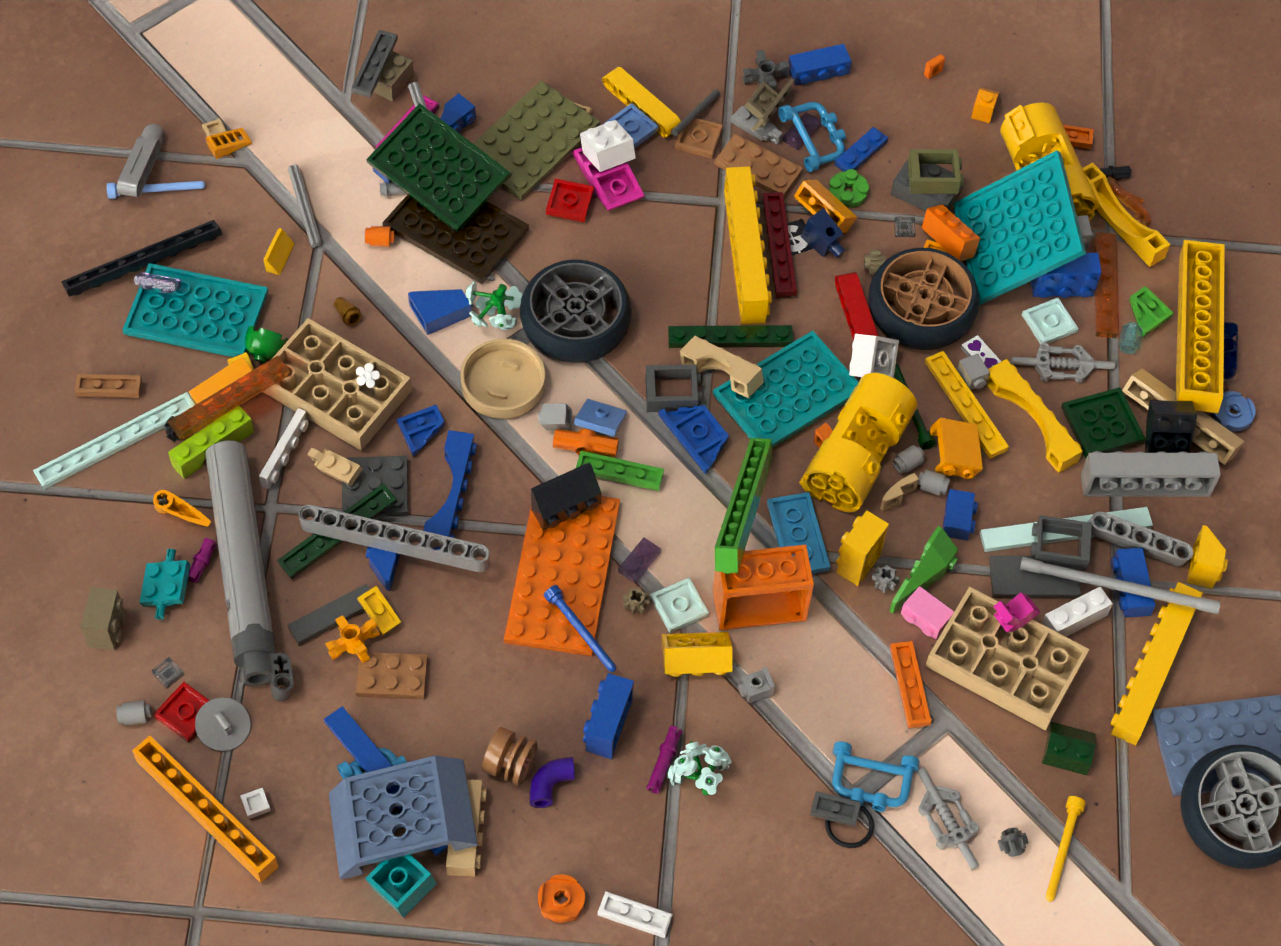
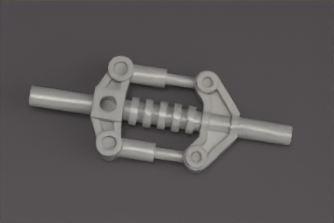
[1011,342,1115,383]
[917,767,979,870]

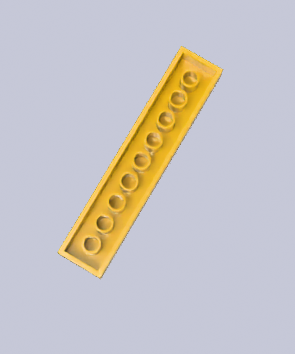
[1176,240,1225,413]

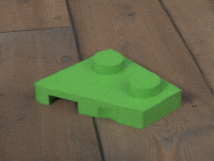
[1129,286,1174,337]

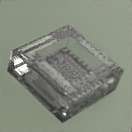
[894,217,916,237]
[151,657,184,689]

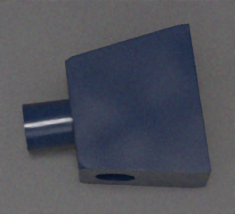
[801,208,846,259]

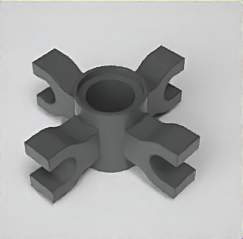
[742,50,790,91]

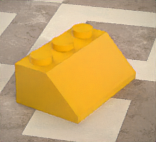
[662,632,732,677]

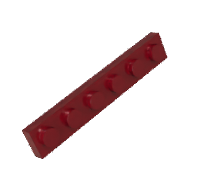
[762,192,797,297]

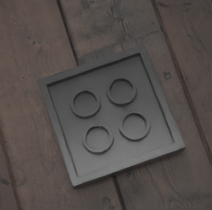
[342,456,408,517]

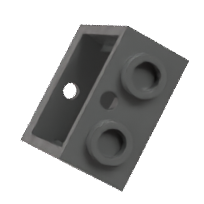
[645,365,702,412]
[1030,515,1092,571]

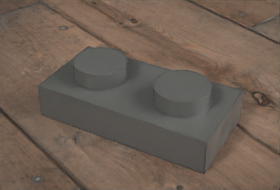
[810,791,861,827]

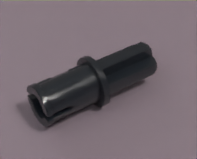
[1099,165,1132,181]

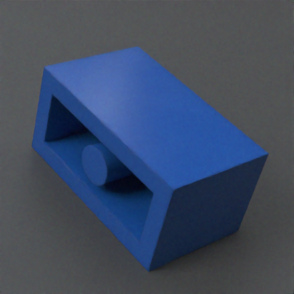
[943,489,978,541]

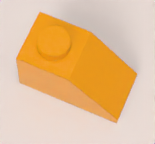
[971,87,1000,123]

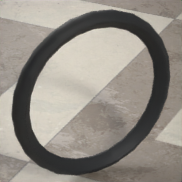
[825,806,874,848]

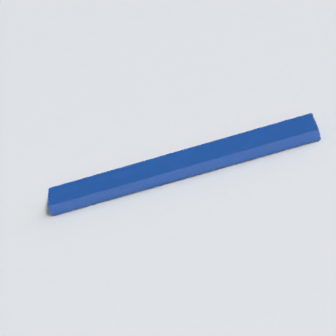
[324,706,448,857]

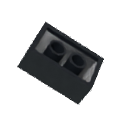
[531,462,602,530]

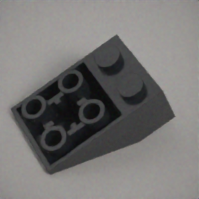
[1145,400,1197,453]

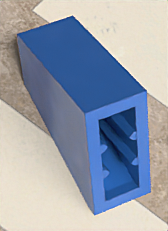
[408,289,473,335]

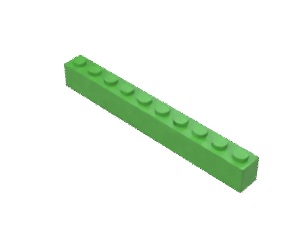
[715,438,772,574]

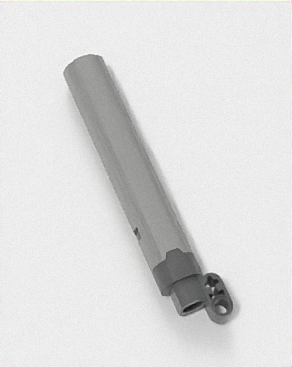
[205,440,294,701]

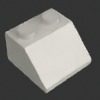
[849,334,899,378]

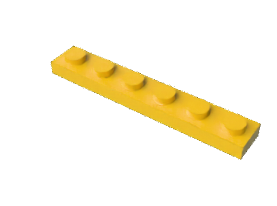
[925,351,1009,459]

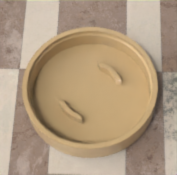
[460,339,545,419]

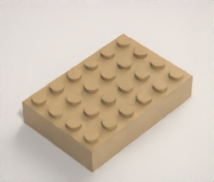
[256,318,412,451]
[925,586,1090,731]

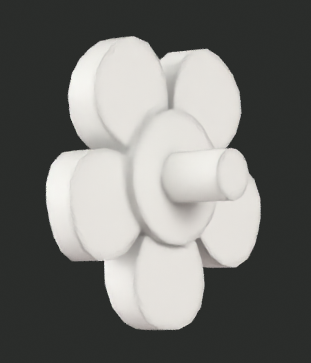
[356,363,380,388]

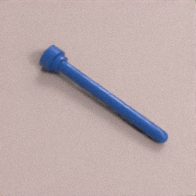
[543,585,617,672]

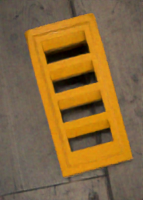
[206,128,252,159]

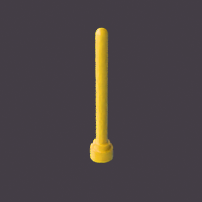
[1045,796,1086,902]

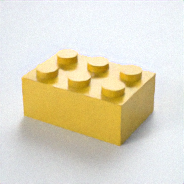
[836,510,889,586]

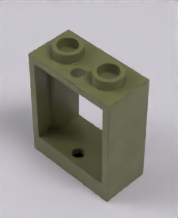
[907,149,964,194]

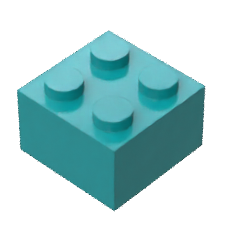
[365,854,437,918]

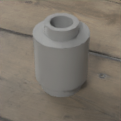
[892,445,925,474]
[918,469,950,495]
[117,700,152,726]

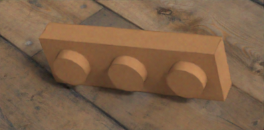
[74,374,142,398]

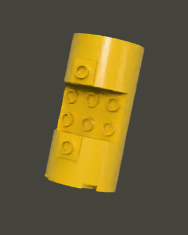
[1000,103,1099,221]
[799,373,917,512]

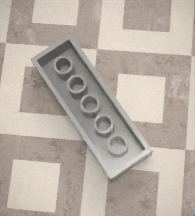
[1080,451,1221,497]

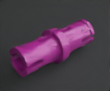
[188,538,217,583]

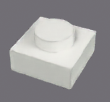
[240,788,271,819]

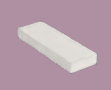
[597,891,673,938]

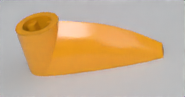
[153,490,211,527]

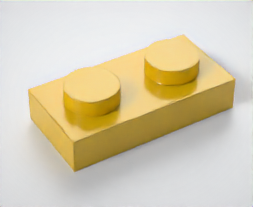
[357,586,401,636]

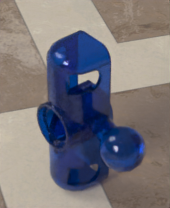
[1223,322,1238,379]

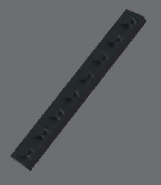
[61,220,222,297]

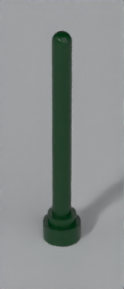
[894,364,936,450]

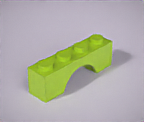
[168,405,254,479]

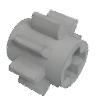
[871,564,900,593]

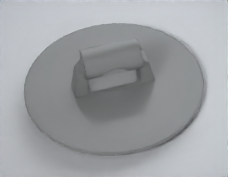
[195,697,251,751]

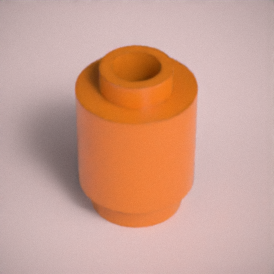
[365,226,395,247]

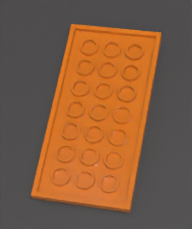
[504,496,620,656]

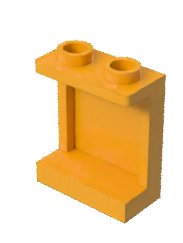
[930,417,983,479]

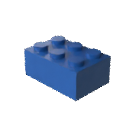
[1031,253,1101,298]
[583,673,634,759]

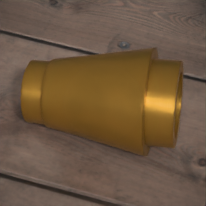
[333,297,361,326]

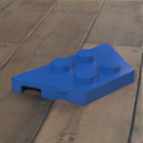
[658,405,729,474]

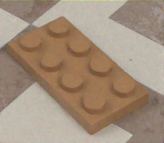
[714,134,803,197]

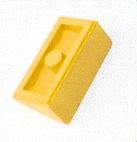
[263,228,294,275]

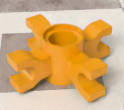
[325,615,380,663]

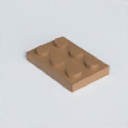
[356,652,428,699]

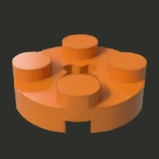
[538,874,585,923]

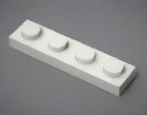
[259,408,309,490]

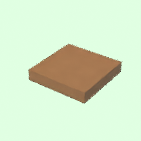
[675,115,723,159]

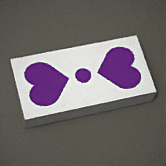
[961,335,1001,369]

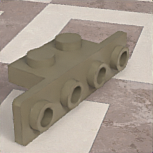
[744,78,794,131]

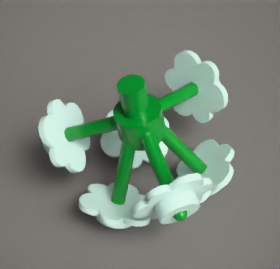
[466,281,523,330]

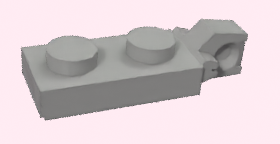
[730,105,783,145]

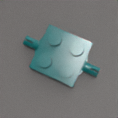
[139,548,190,620]

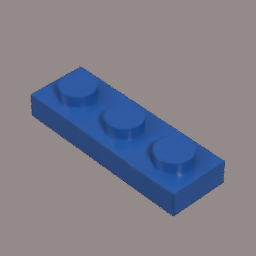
[834,127,888,172]

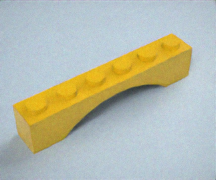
[1083,162,1170,267]
[986,359,1083,473]

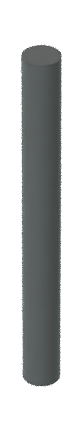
[671,89,720,136]

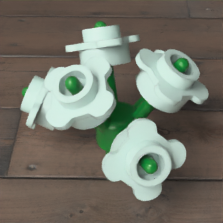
[667,741,732,795]

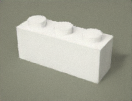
[1042,587,1113,637]

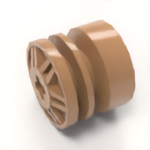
[482,727,538,786]

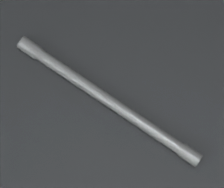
[1020,557,1221,614]

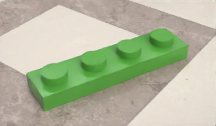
[576,451,664,491]

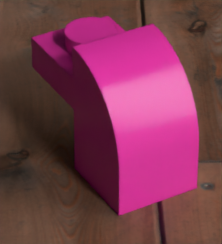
[993,593,1041,632]

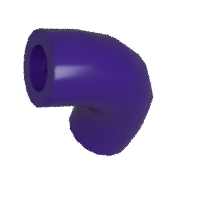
[529,757,575,808]

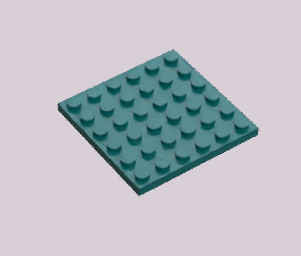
[953,150,1086,306]

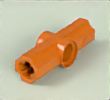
[553,429,619,458]

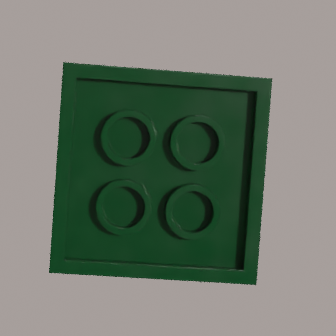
[1061,387,1146,459]

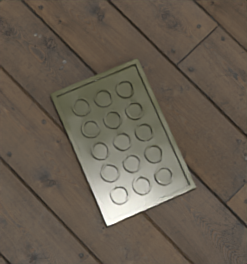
[473,80,600,201]

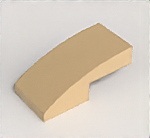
[880,473,919,512]

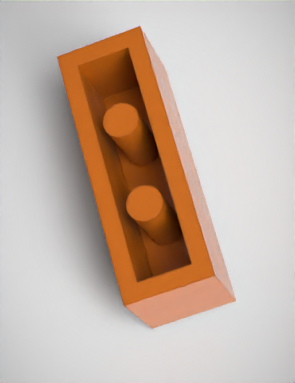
[921,204,980,261]

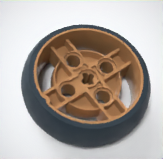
[869,248,979,350]

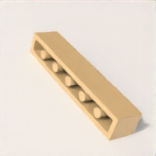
[1122,368,1245,465]

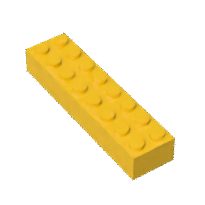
[724,166,772,325]

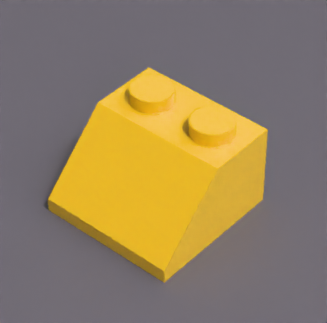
[1187,525,1228,589]

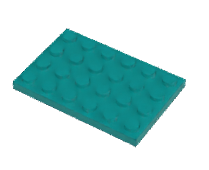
[122,263,269,357]
[713,330,858,448]

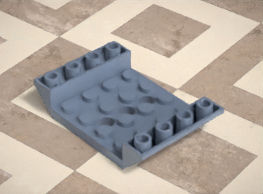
[329,756,478,880]

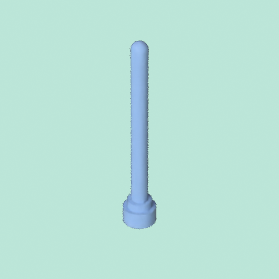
[107,181,205,199]

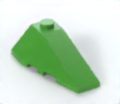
[890,526,958,613]

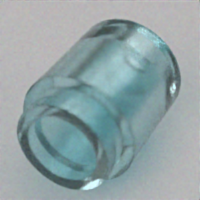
[1118,322,1143,354]

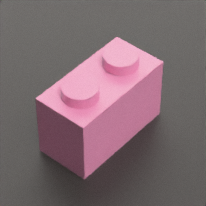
[901,586,954,640]

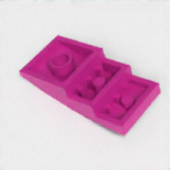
[573,148,645,211]

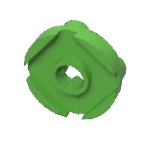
[829,169,869,208]

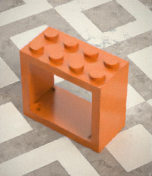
[712,545,814,630]

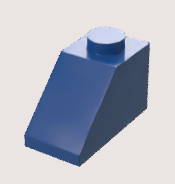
[366,547,400,591]

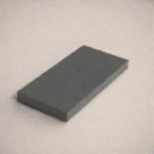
[989,556,1081,598]

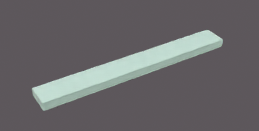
[33,392,198,490]
[979,507,1153,552]

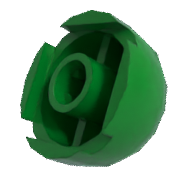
[245,326,288,363]

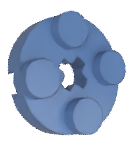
[1212,391,1256,431]

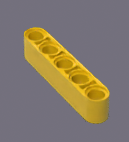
[602,67,681,138]

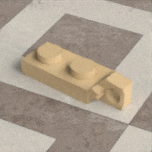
[307,448,363,486]

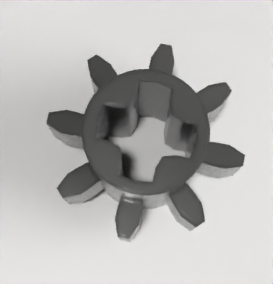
[998,827,1029,857]

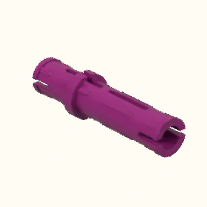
[646,726,683,794]

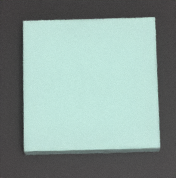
[1022,298,1079,344]
[650,577,709,633]

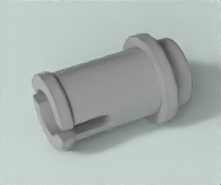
[380,181,405,197]

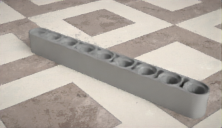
[298,505,490,572]

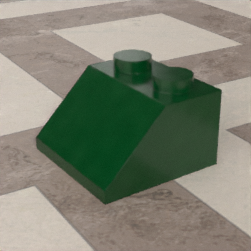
[1042,722,1096,775]

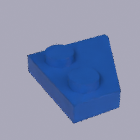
[397,405,445,456]

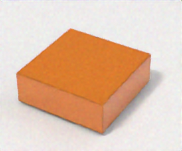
[924,54,945,79]

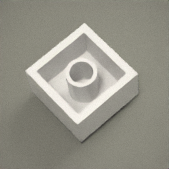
[580,120,636,172]

